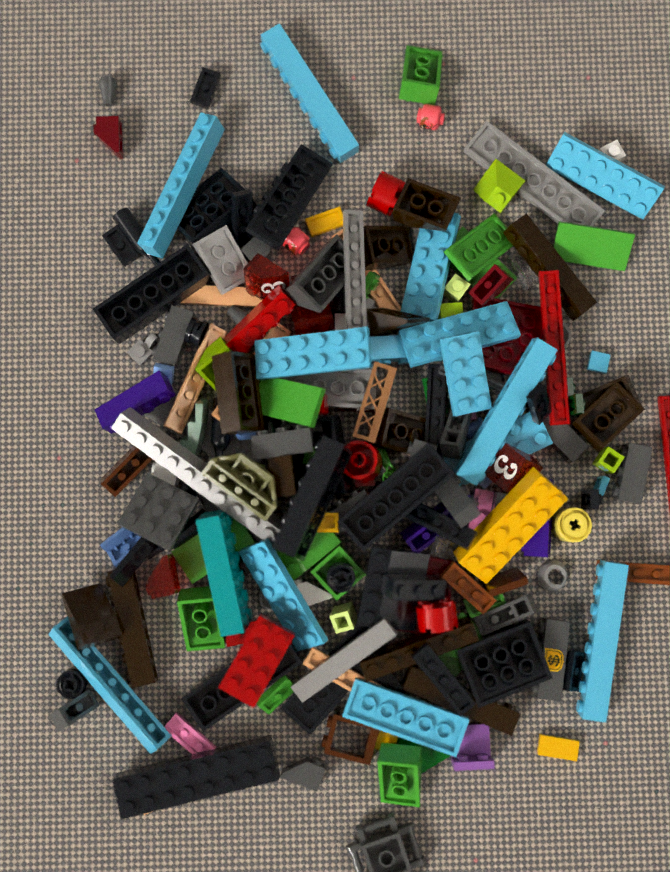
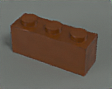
[101,446,152,497]

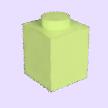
[443,273,471,303]
[329,602,357,634]

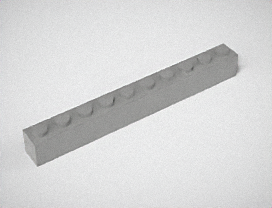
[111,407,282,545]

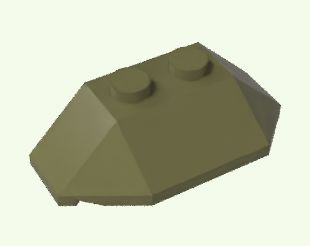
[201,452,277,522]

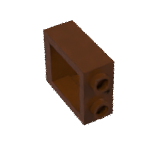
[321,710,379,766]

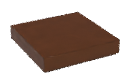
[481,567,529,597]

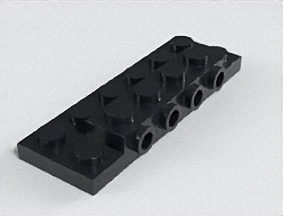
[245,144,333,251]

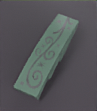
[180,399,209,457]

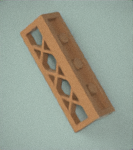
[352,361,397,444]

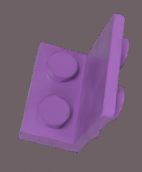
[451,723,495,771]

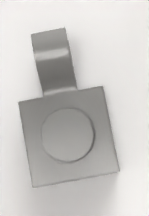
[127,333,160,366]

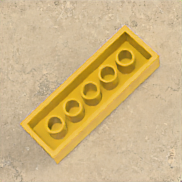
[453,467,568,584]

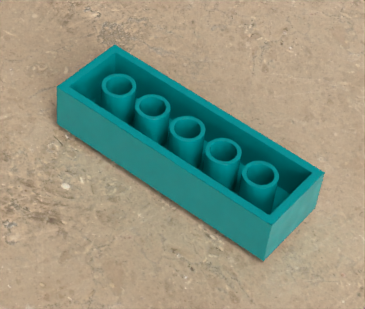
[196,510,253,637]

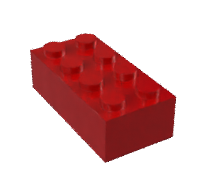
[218,614,295,708]

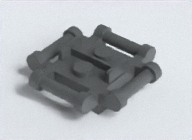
[346,813,426,872]

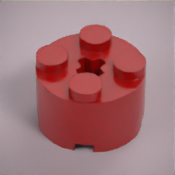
[366,171,406,216]
[344,440,382,482]
[416,596,459,633]

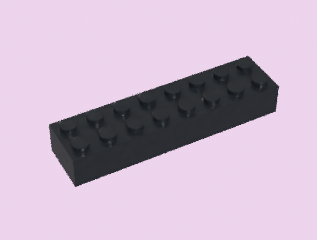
[112,735,280,820]

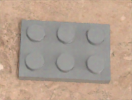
[193,225,255,295]

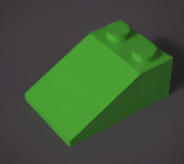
[399,45,443,105]
[275,533,342,581]
[177,586,226,652]
[377,743,422,807]

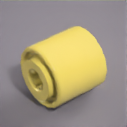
[552,507,592,543]

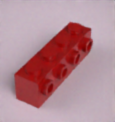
[224,285,295,353]

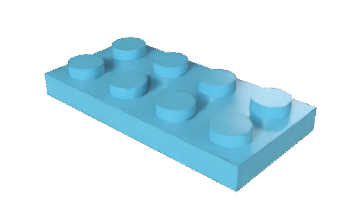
[439,331,492,417]

